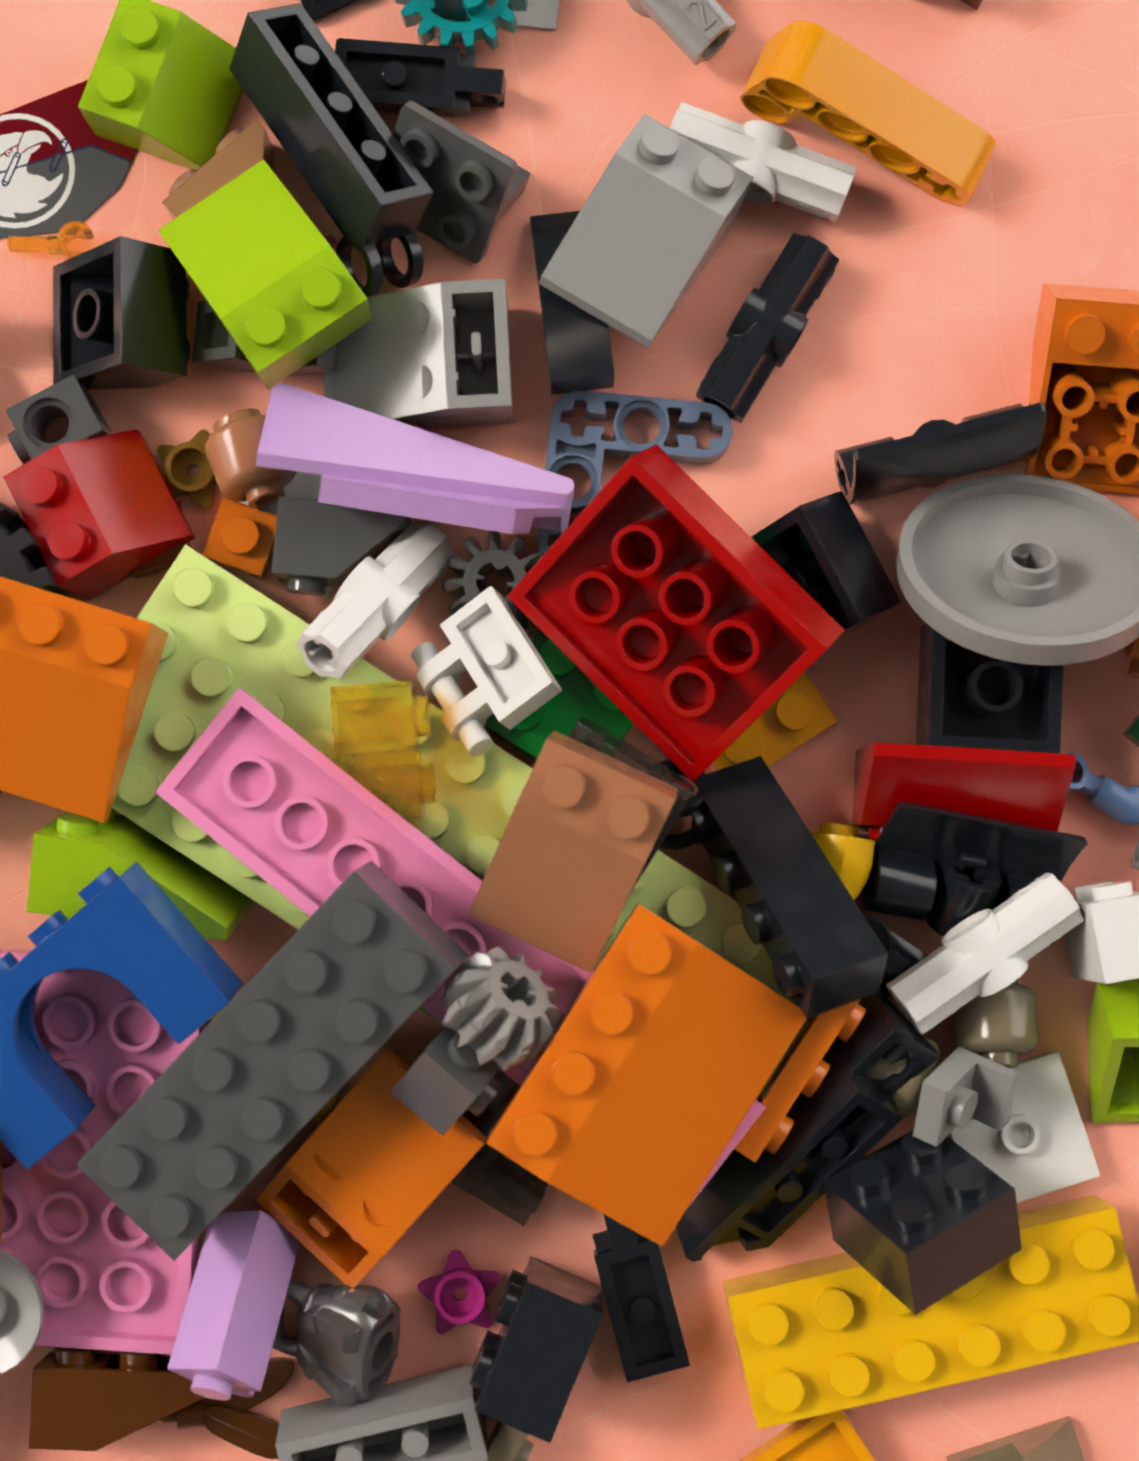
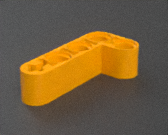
[740,20,996,205]

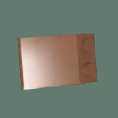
[468,730,678,973]

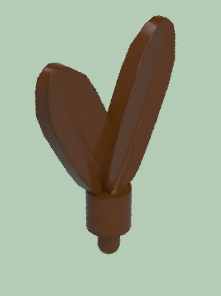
[160,1357,294,1459]

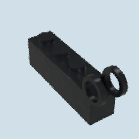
[229,3,433,298]
[646,756,888,1019]

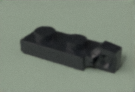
[335,38,507,118]
[593,1214,690,1383]

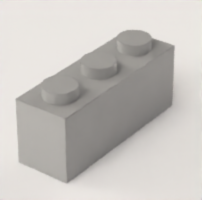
[275,1364,488,1461]

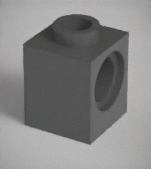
[6,374,112,464]

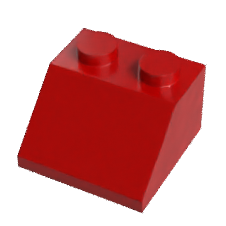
[3,429,196,601]

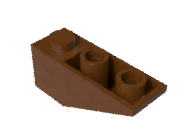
[29,1347,206,1451]

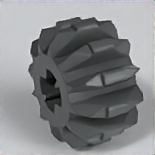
[442,531,542,632]

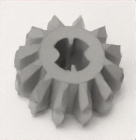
[440,946,562,1071]

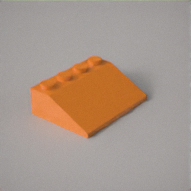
[0,576,169,823]
[487,903,806,1247]

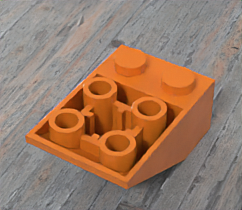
[1025,283,1139,494]
[256,1048,488,1288]

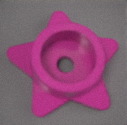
[417,1250,501,1334]

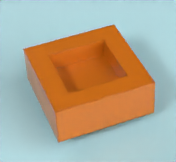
[202,497,277,580]

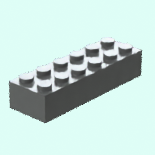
[76,860,469,1261]

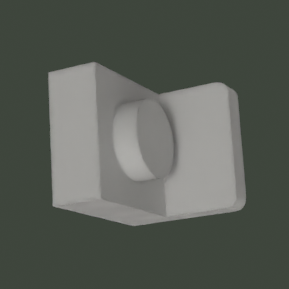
[913,1046,1018,1147]

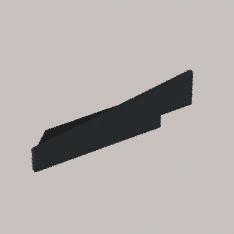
[676,990,940,1262]

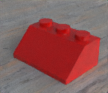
[852,742,1076,840]

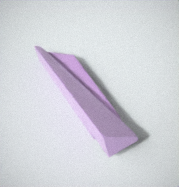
[256,382,574,534]

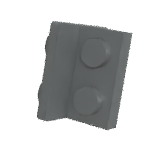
[393,101,531,264]

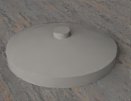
[896,474,1139,666]

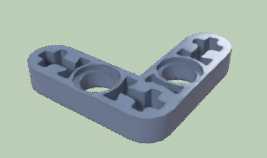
[538,390,733,556]

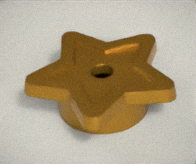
[157,429,217,510]

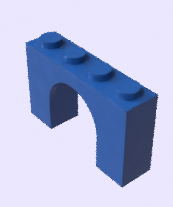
[0,862,243,1170]

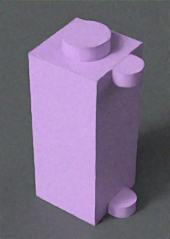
[167,1210,300,1400]

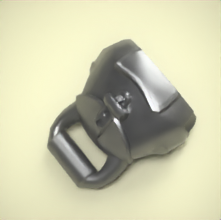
[272,1280,401,1407]

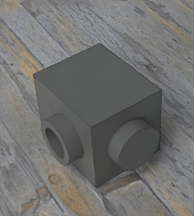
[390,1026,503,1136]

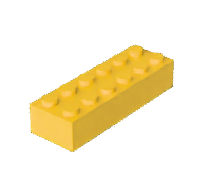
[722,1195,1139,1430]

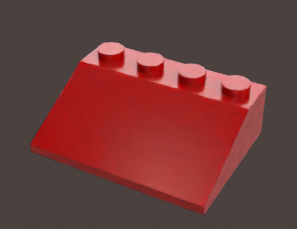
[507,444,845,782]

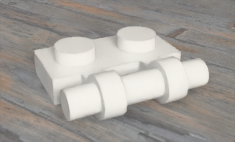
[411,586,563,756]

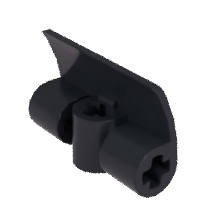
[834,402,1047,505]
[861,802,1088,945]

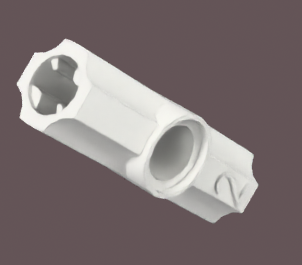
[670,102,857,223]
[296,522,455,680]
[886,872,1084,1034]

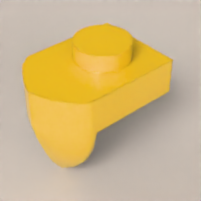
[810,822,875,900]

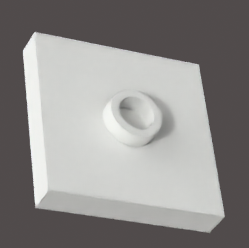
[948,1050,1101,1203]

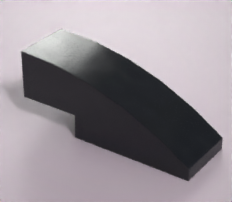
[530,210,615,395]

